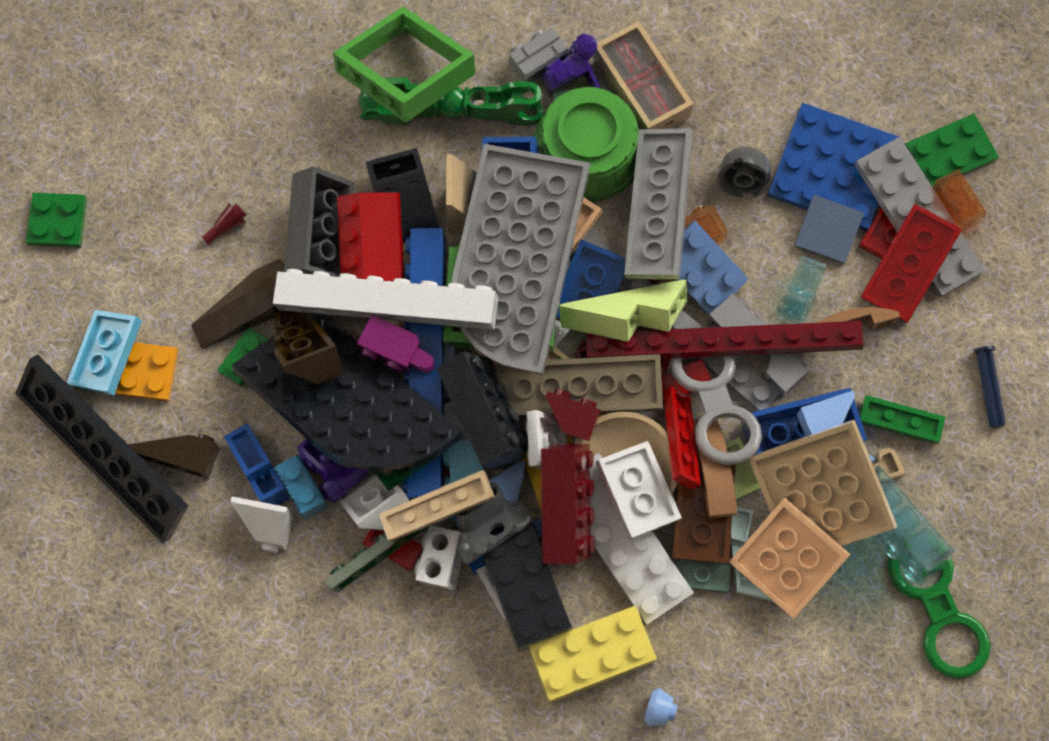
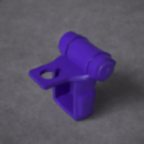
[542,33,602,94]
[297,439,371,503]

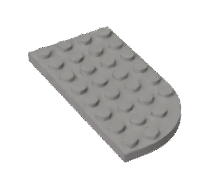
[451,144,591,375]

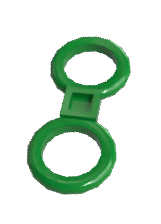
[887,534,991,679]

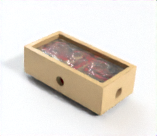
[593,21,693,129]

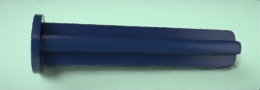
[973,346,1006,428]

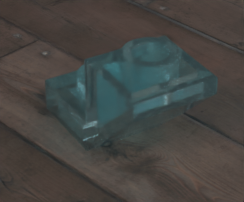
[780,256,827,323]

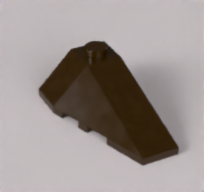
[191,259,284,349]
[274,309,344,384]

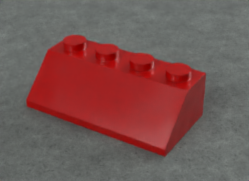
[337,193,404,282]

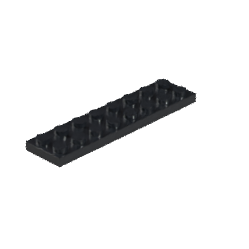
[15,355,189,544]

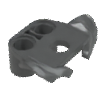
[454,482,538,564]

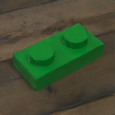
[218,327,268,387]

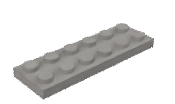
[624,128,693,279]
[854,137,985,298]

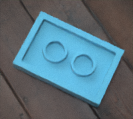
[67,310,142,396]

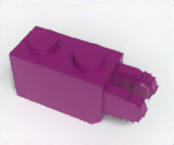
[357,314,435,374]

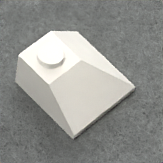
[338,474,409,530]
[230,497,293,553]

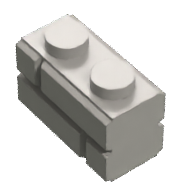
[509,28,569,82]

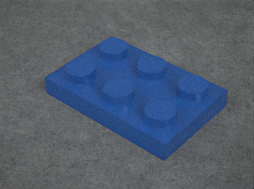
[556,239,626,318]

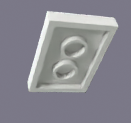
[595,441,682,540]

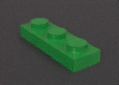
[860,395,946,445]

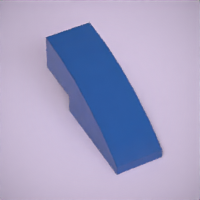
[223,423,290,505]

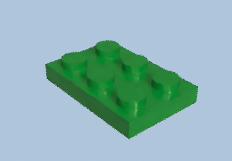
[905,113,999,188]

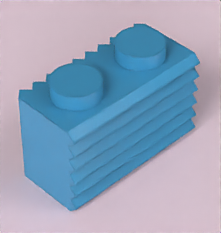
[275,455,328,520]

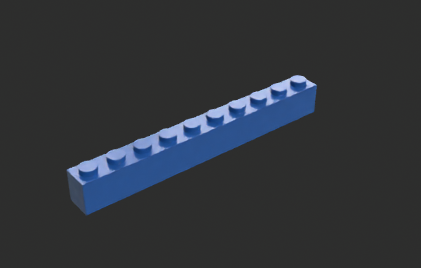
[402,228,446,501]

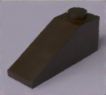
[128,434,220,480]

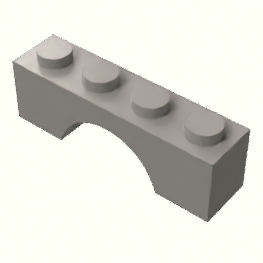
[707,294,809,398]

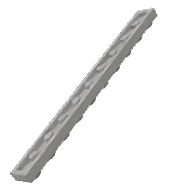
[574,231,780,411]

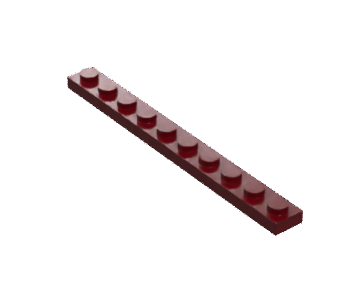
[586,321,864,359]

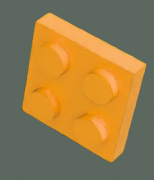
[115,342,179,402]

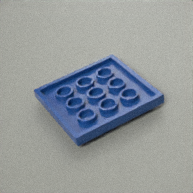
[768,102,901,232]

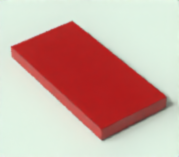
[860,203,962,324]

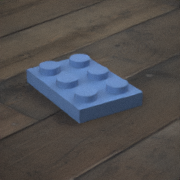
[674,221,749,316]

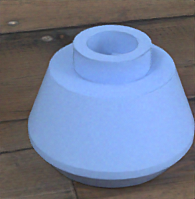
[644,688,678,727]

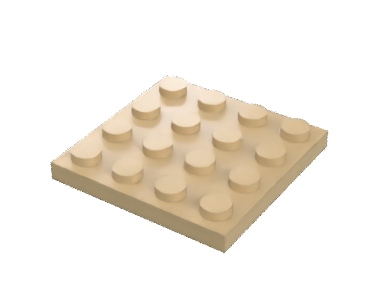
[749,420,897,546]

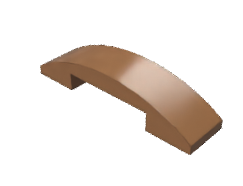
[817,307,900,331]
[693,419,737,518]

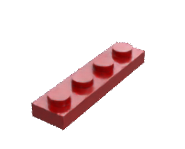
[663,386,701,490]

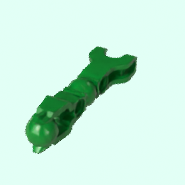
[358,77,544,126]

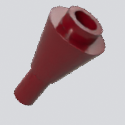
[202,203,247,245]

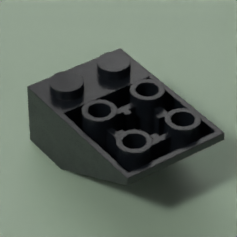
[366,148,439,241]

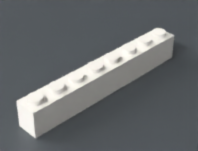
[273,269,499,330]

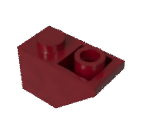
[546,388,601,442]

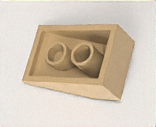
[446,154,477,234]

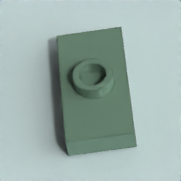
[674,560,731,593]

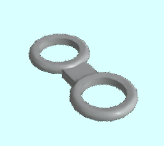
[670,356,762,465]

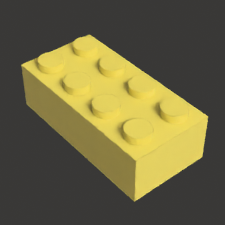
[529,606,657,704]

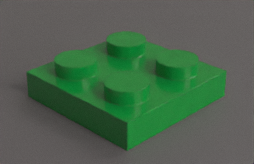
[26,192,87,248]

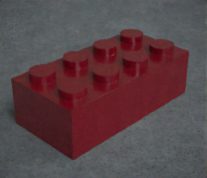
[541,444,595,564]

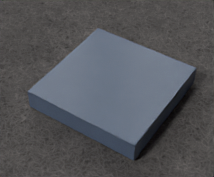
[795,195,864,263]

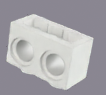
[415,525,463,591]

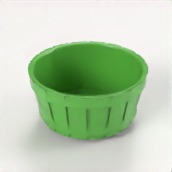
[533,87,640,202]

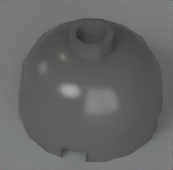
[718,147,771,198]

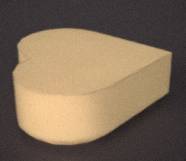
[873,448,906,484]

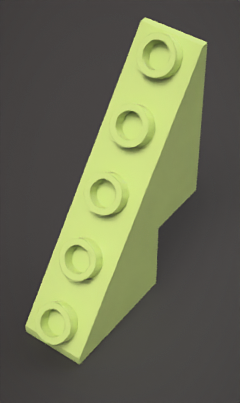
[559,280,687,342]

